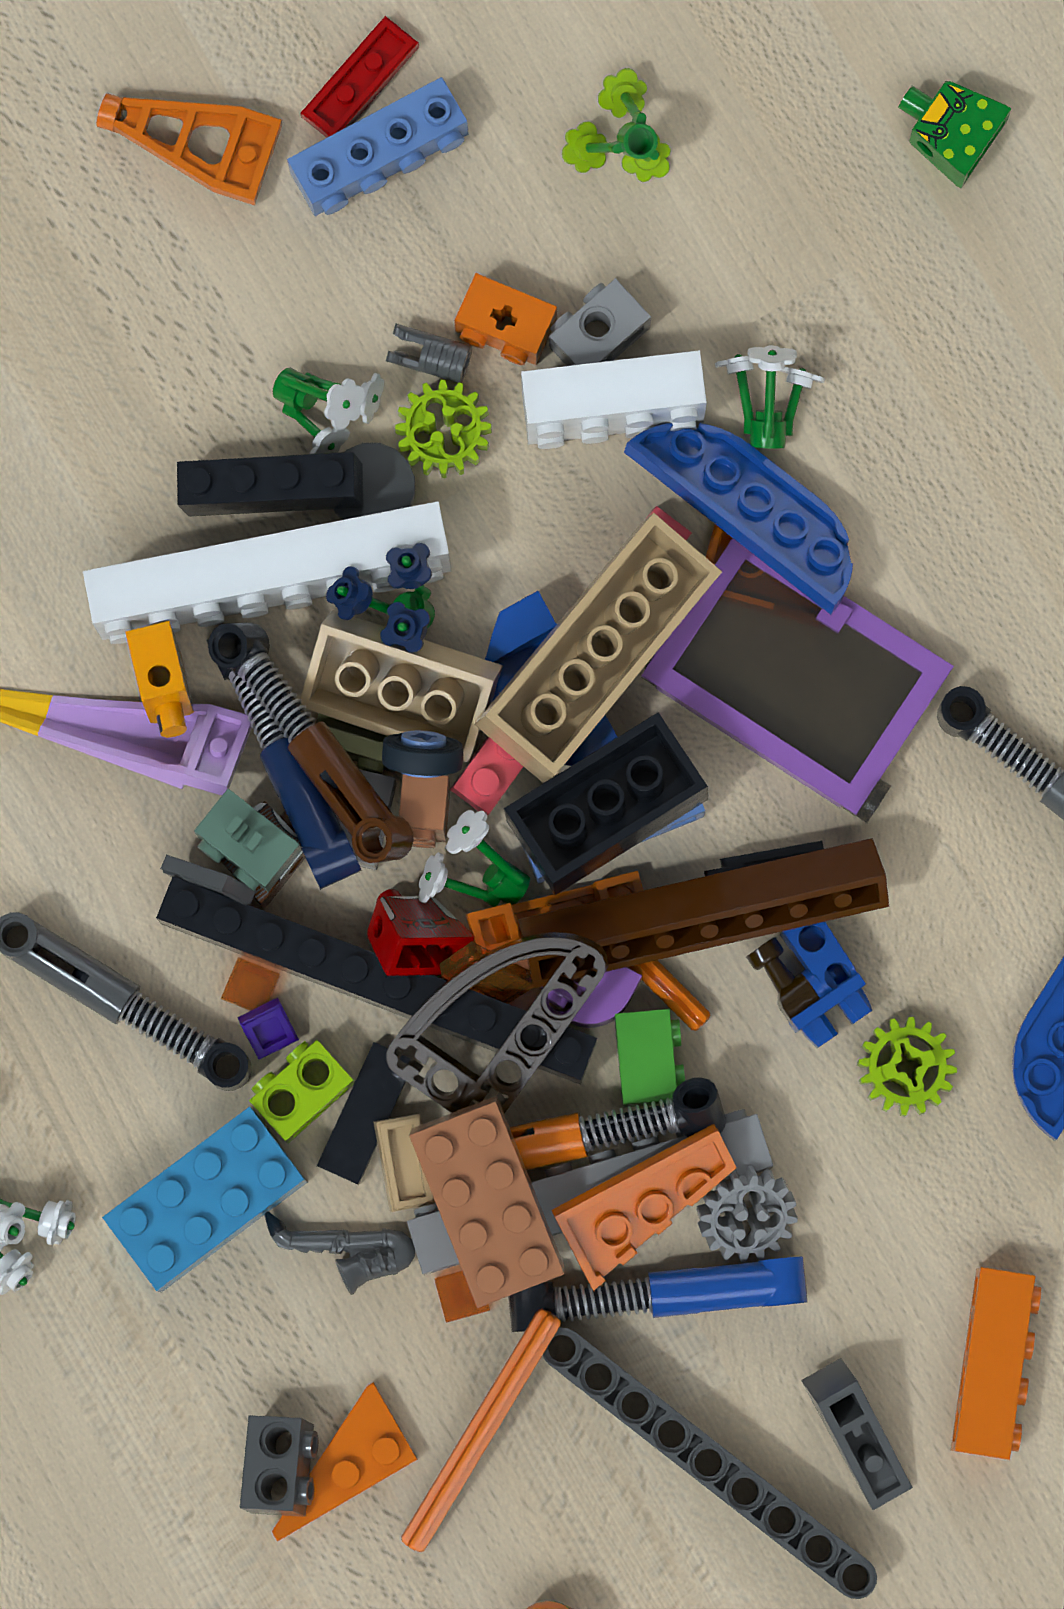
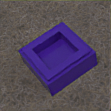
[237,997,299,1060]

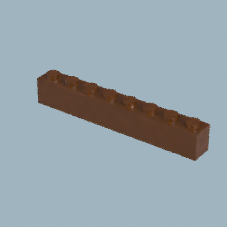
[518,838,889,988]

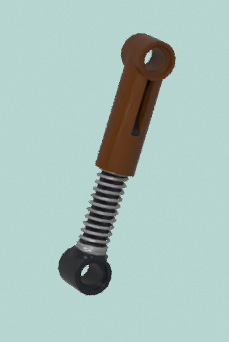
[208,623,414,863]

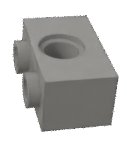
[549,278,651,366]

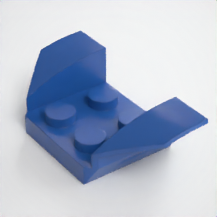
[485,591,617,766]

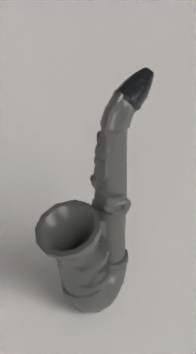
[264,1212,415,1295]

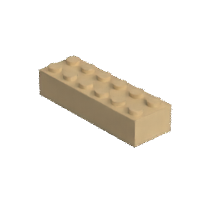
[474,513,722,783]

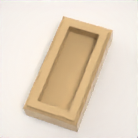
[374,1113,436,1212]

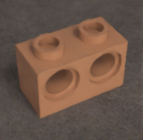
[399,774,451,848]

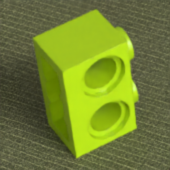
[249,1040,355,1144]

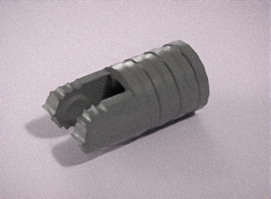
[386,323,472,383]

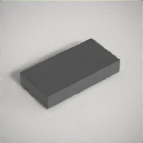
[160,854,256,905]

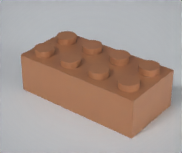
[409,1095,564,1308]

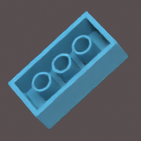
[102,1106,308,1293]

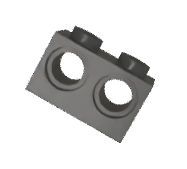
[240,1415,319,1517]

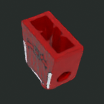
[367,889,474,976]

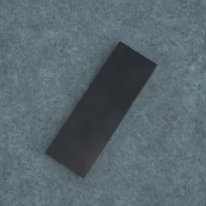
[317,1042,411,1185]

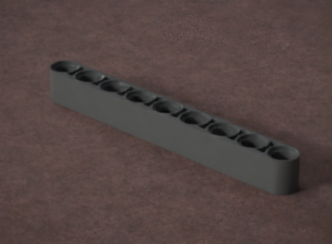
[543,1328,877,1599]

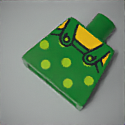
[898,81,1011,188]

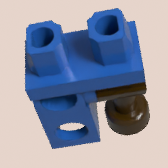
[746,922,873,1048]

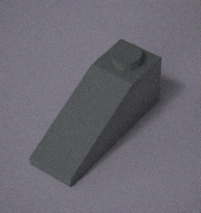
[801,1358,913,1510]

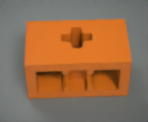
[454,273,557,365]

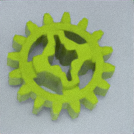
[857,1017,957,1117]

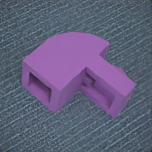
[539,967,642,1028]

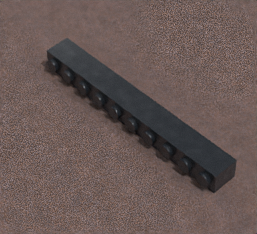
[156,876,597,1085]

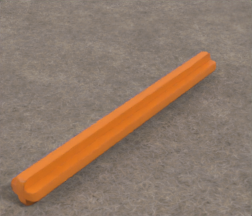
[401,1309,561,1552]

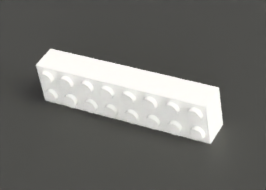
[83,501,451,644]

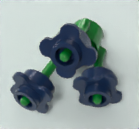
[326,543,435,653]

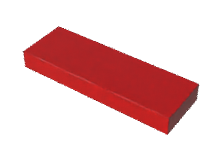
[301,16,419,138]

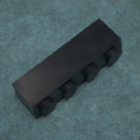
[177,452,363,517]

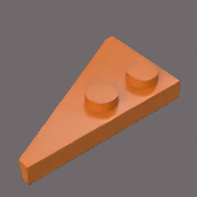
[272,1382,418,1542]

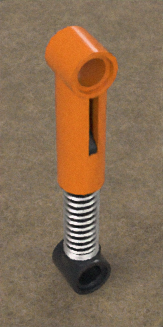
[510,1077,726,1170]

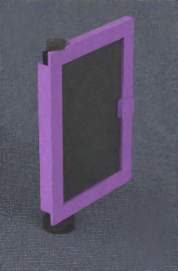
[641,538,954,823]

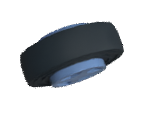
[382,730,463,778]

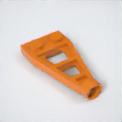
[96,93,283,206]

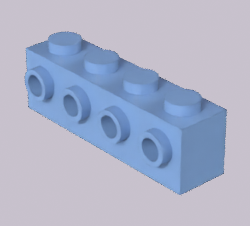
[287,77,468,216]

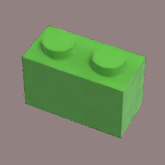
[615,1009,685,1108]

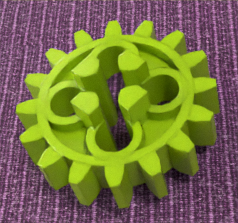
[395,379,492,478]

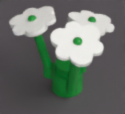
[715,345,825,449]
[273,367,384,454]
[419,810,530,907]

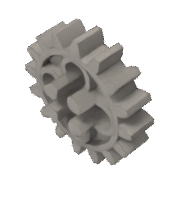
[696,1165,798,1263]

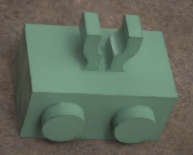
[194,788,302,892]

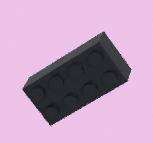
[504,712,708,895]

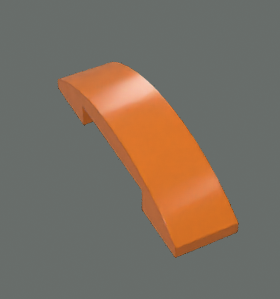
[466,871,643,958]

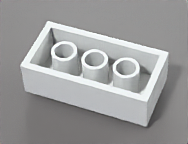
[521,350,707,449]

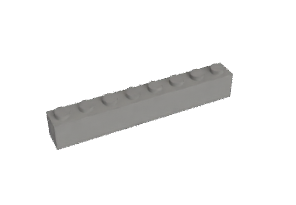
[407,1109,773,1275]

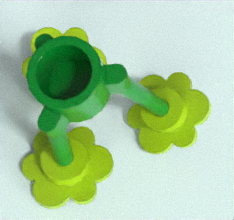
[562,68,671,182]

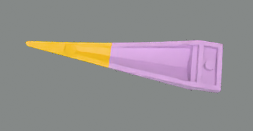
[0,689,252,795]

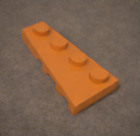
[551,1124,737,1291]

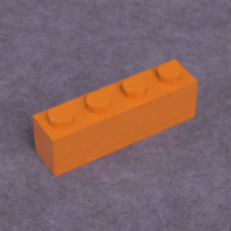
[950,1267,1041,1460]

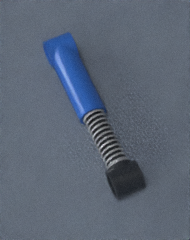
[508,1256,808,1333]

